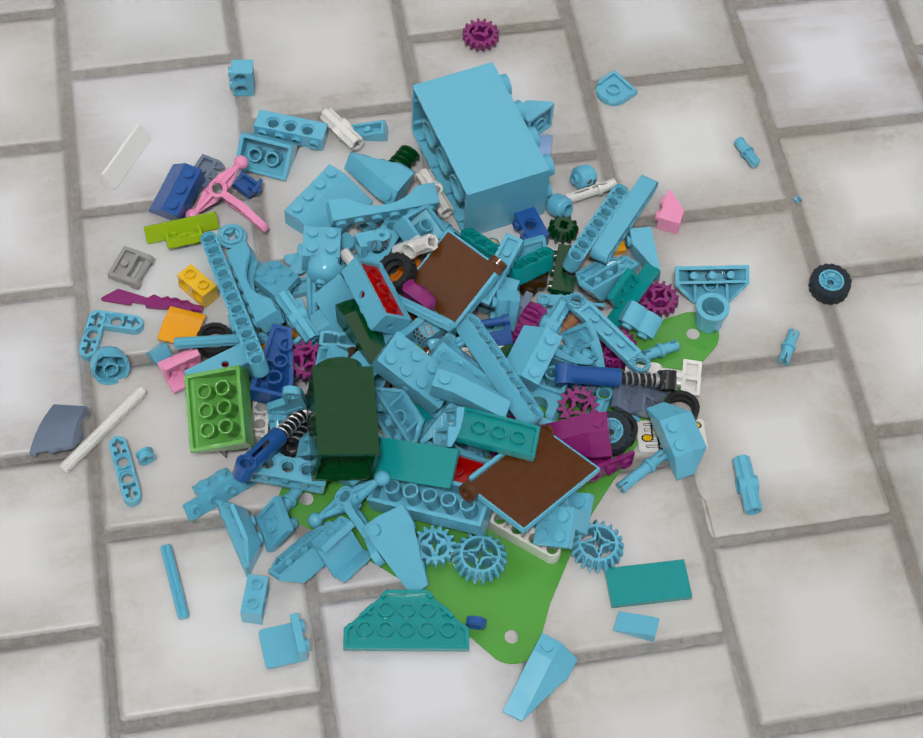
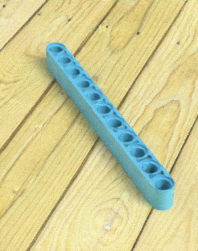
[200,231,270,378]

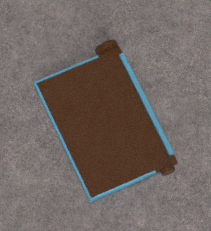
[400,229,507,355]
[459,424,600,534]

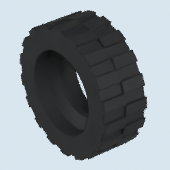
[379,252,418,295]

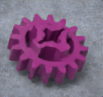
[462,18,499,52]
[638,280,679,318]
[293,341,319,382]
[556,386,599,419]

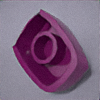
[402,279,437,311]

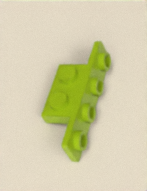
[144,211,219,249]

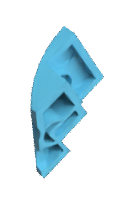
[560,320,605,367]

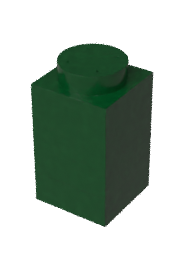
[306,357,380,481]

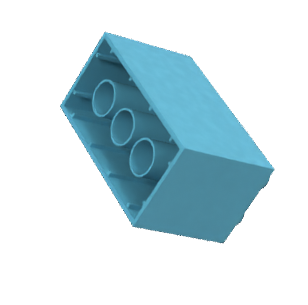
[411,62,555,233]

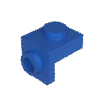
[232,171,263,199]

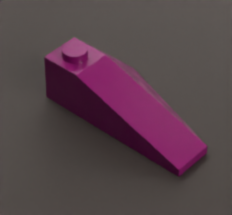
[541,411,613,459]

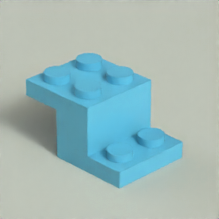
[533,492,594,550]

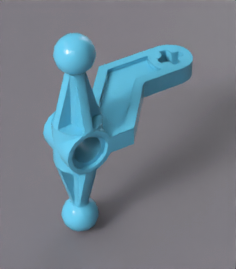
[266,385,308,454]
[308,470,390,567]

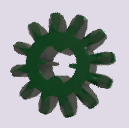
[547,214,579,245]

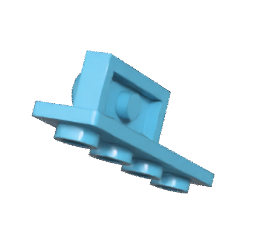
[182,467,258,522]

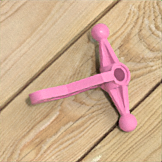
[185,155,269,234]

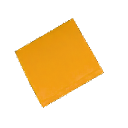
[157,306,207,350]

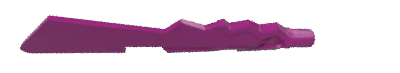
[101,289,204,313]

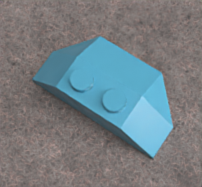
[575,255,640,302]
[675,265,749,303]
[375,386,425,443]
[646,402,707,481]
[216,499,264,577]
[268,521,332,583]

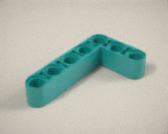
[460,228,554,285]

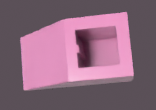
[655,190,684,234]

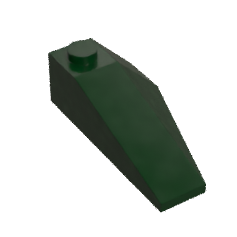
[335,299,385,365]

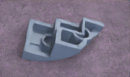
[611,384,670,418]
[30,404,89,457]

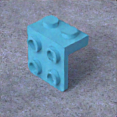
[258,613,310,669]

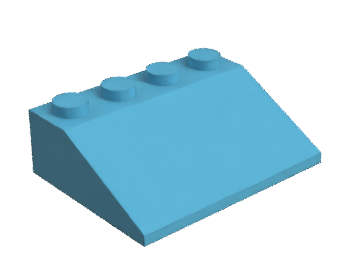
[284,164,373,235]

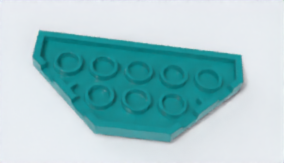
[343,590,469,652]

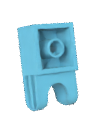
[529,355,578,421]

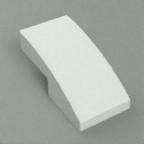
[680,359,702,397]

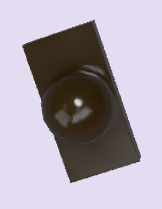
[519,273,548,297]

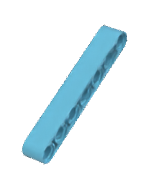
[589,175,659,264]
[562,184,629,273]
[456,313,544,425]

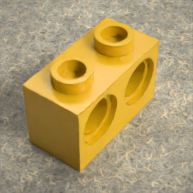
[177,264,218,309]

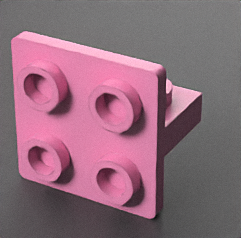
[157,348,201,394]

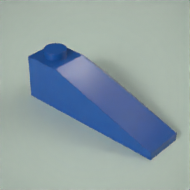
[250,323,294,404]

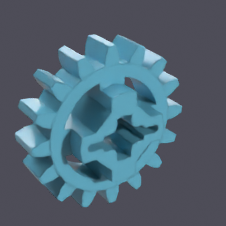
[416,525,456,569]

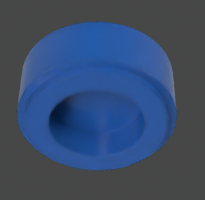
[466,616,487,630]

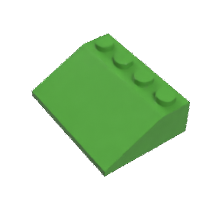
[184,365,255,453]

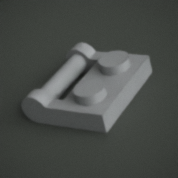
[107,246,155,290]

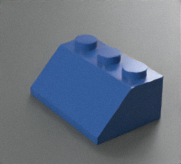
[149,163,206,221]

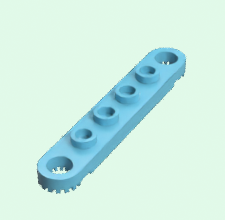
[566,292,651,374]

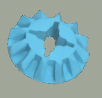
[217,224,247,250]

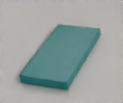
[455,406,541,462]
[373,437,460,490]
[604,559,692,608]

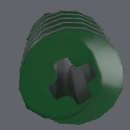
[388,145,420,169]

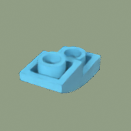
[554,344,597,365]

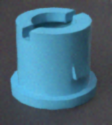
[695,292,730,334]

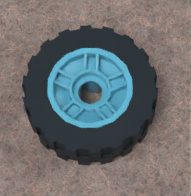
[808,263,852,305]
[607,410,633,456]

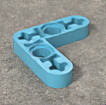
[79,310,144,361]

